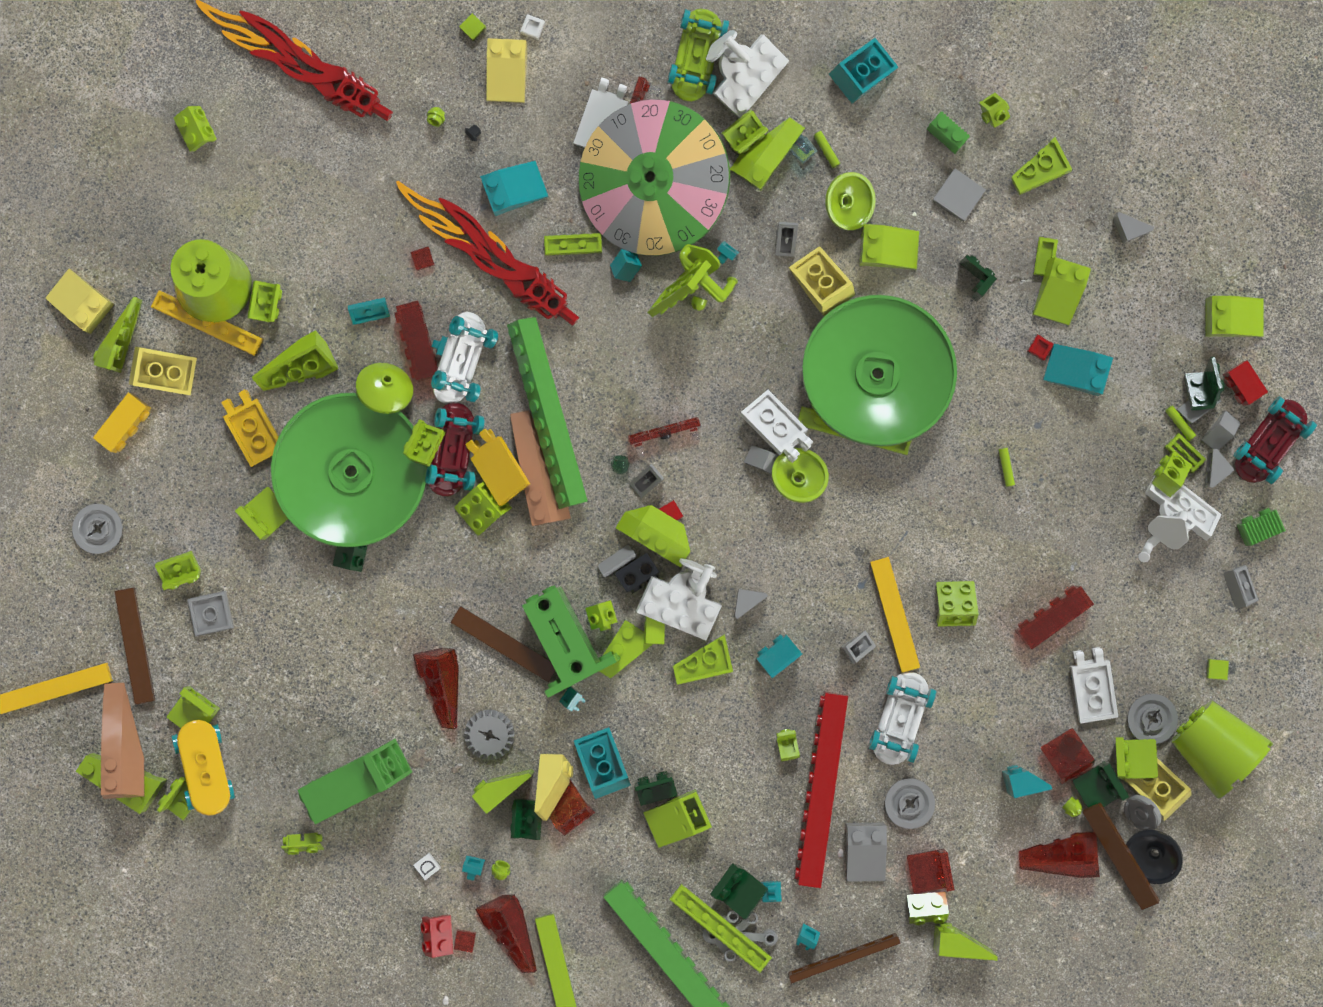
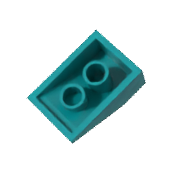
[829,38,898,104]
[480,161,549,216]
[1043,344,1113,396]
[574,727,631,799]

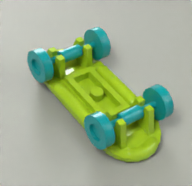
[667,9,729,102]

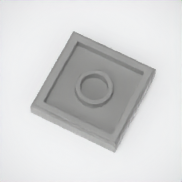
[932,168,986,222]
[187,591,234,637]

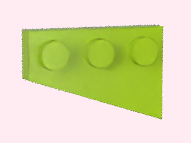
[1011,137,1072,195]
[599,620,653,679]
[673,634,733,685]

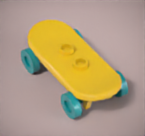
[171,720,235,816]

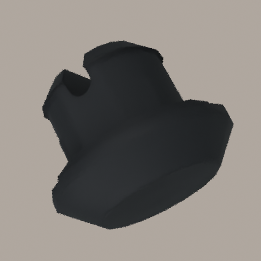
[465,125,481,141]

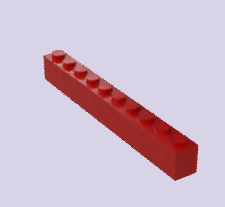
[794,692,848,888]

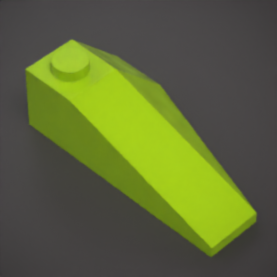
[730,117,805,191]

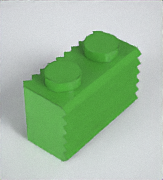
[927,111,970,154]
[1237,508,1286,546]

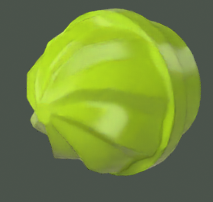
[426,107,445,127]
[1062,797,1082,817]
[491,860,510,880]

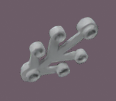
[703,910,778,961]

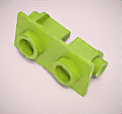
[281,832,324,855]

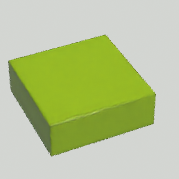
[459,13,486,41]
[1206,659,1229,680]

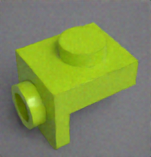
[776,729,800,761]

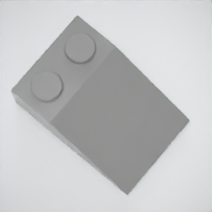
[845,822,887,881]

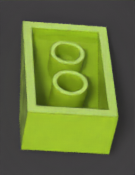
[859,224,919,270]
[1033,257,1091,325]
[1205,296,1264,337]
[472,769,534,814]
[933,922,998,961]

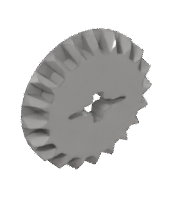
[72,504,123,554]
[1127,694,1178,744]
[464,710,514,760]
[885,778,935,829]

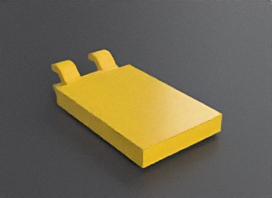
[221,389,279,467]
[466,429,530,506]

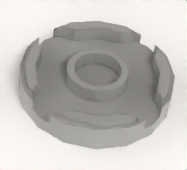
[1124,795,1162,831]

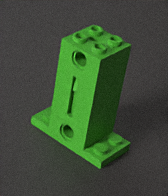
[522,585,620,698]
[298,739,413,824]

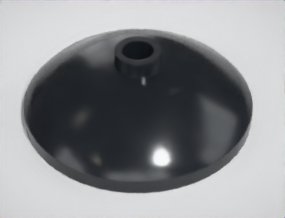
[1126,830,1183,884]

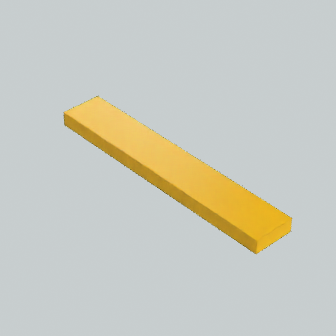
[151,290,264,356]
[870,557,920,673]
[0,663,113,714]

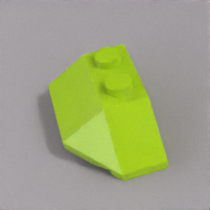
[615,505,690,568]

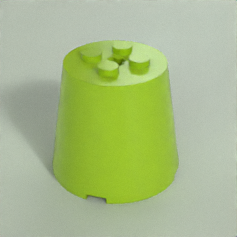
[170,239,252,323]
[1171,700,1273,799]

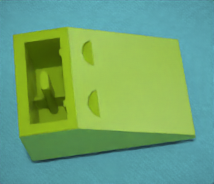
[643,789,712,848]

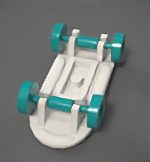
[431,312,498,404]
[868,672,936,765]

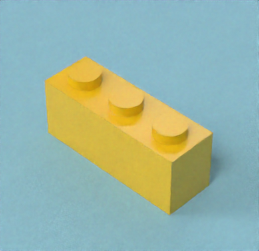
[93,392,151,453]

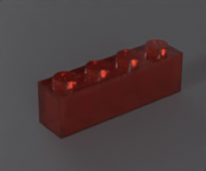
[394,300,438,382]
[1015,585,1094,650]

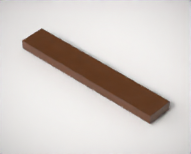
[114,587,155,704]
[450,606,555,683]
[1083,802,1160,910]
[788,933,901,984]

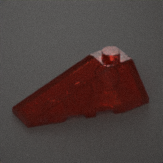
[413,648,459,729]
[1019,832,1100,878]
[475,894,537,973]

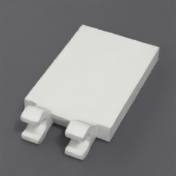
[573,78,628,148]
[740,390,813,463]
[1070,647,1118,724]

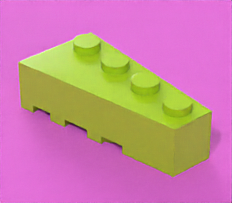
[75,753,167,814]

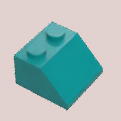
[756,634,802,678]
[1002,765,1052,798]

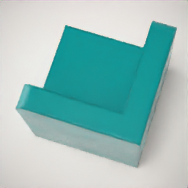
[610,249,642,282]

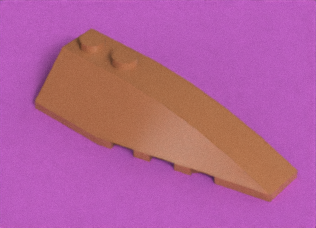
[510,410,571,526]
[101,683,145,799]

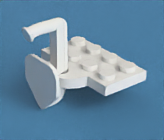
[706,30,789,119]
[1138,476,1221,562]
[636,558,722,640]

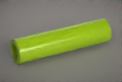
[813,131,841,169]
[1165,405,1196,441]
[998,448,1015,487]

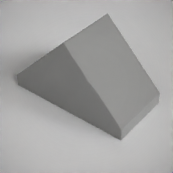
[1113,212,1154,243]
[775,222,798,257]
[1201,411,1240,450]
[744,445,778,474]
[1204,449,1234,488]
[629,464,664,498]
[734,589,768,619]
[841,630,876,664]

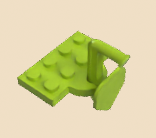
[647,244,738,318]

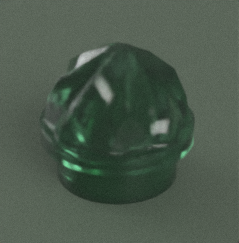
[611,455,630,474]

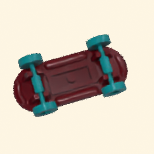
[1233,396,1317,484]
[425,402,485,496]

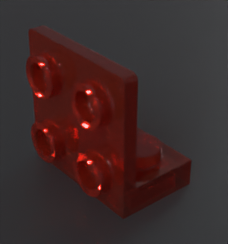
[1041,728,1095,784]
[549,779,595,836]
[907,848,955,894]

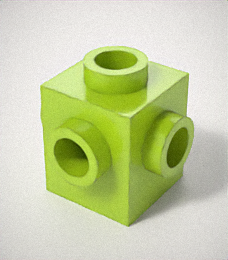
[979,93,1010,128]
[585,600,618,631]

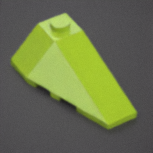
[93,297,143,373]
[252,330,338,391]

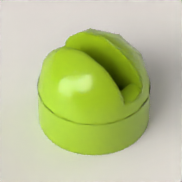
[691,296,708,311]

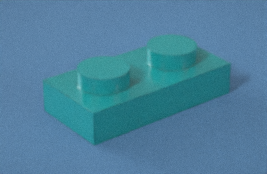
[348,297,390,325]

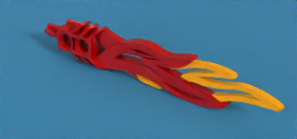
[196,0,393,121]
[396,181,580,326]

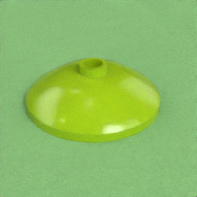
[825,172,876,230]
[355,363,413,414]
[771,448,829,503]

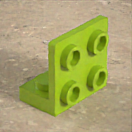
[454,481,512,536]
[235,487,288,540]
[936,581,979,627]
[167,686,220,728]
[1115,737,1158,779]
[157,777,191,820]

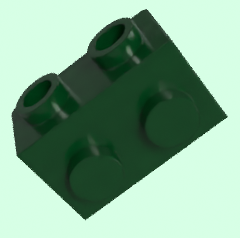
[332,545,368,572]
[510,798,542,840]

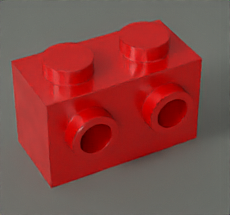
[1223,360,1268,406]

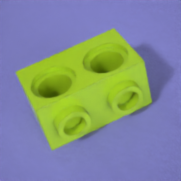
[1152,451,1192,497]

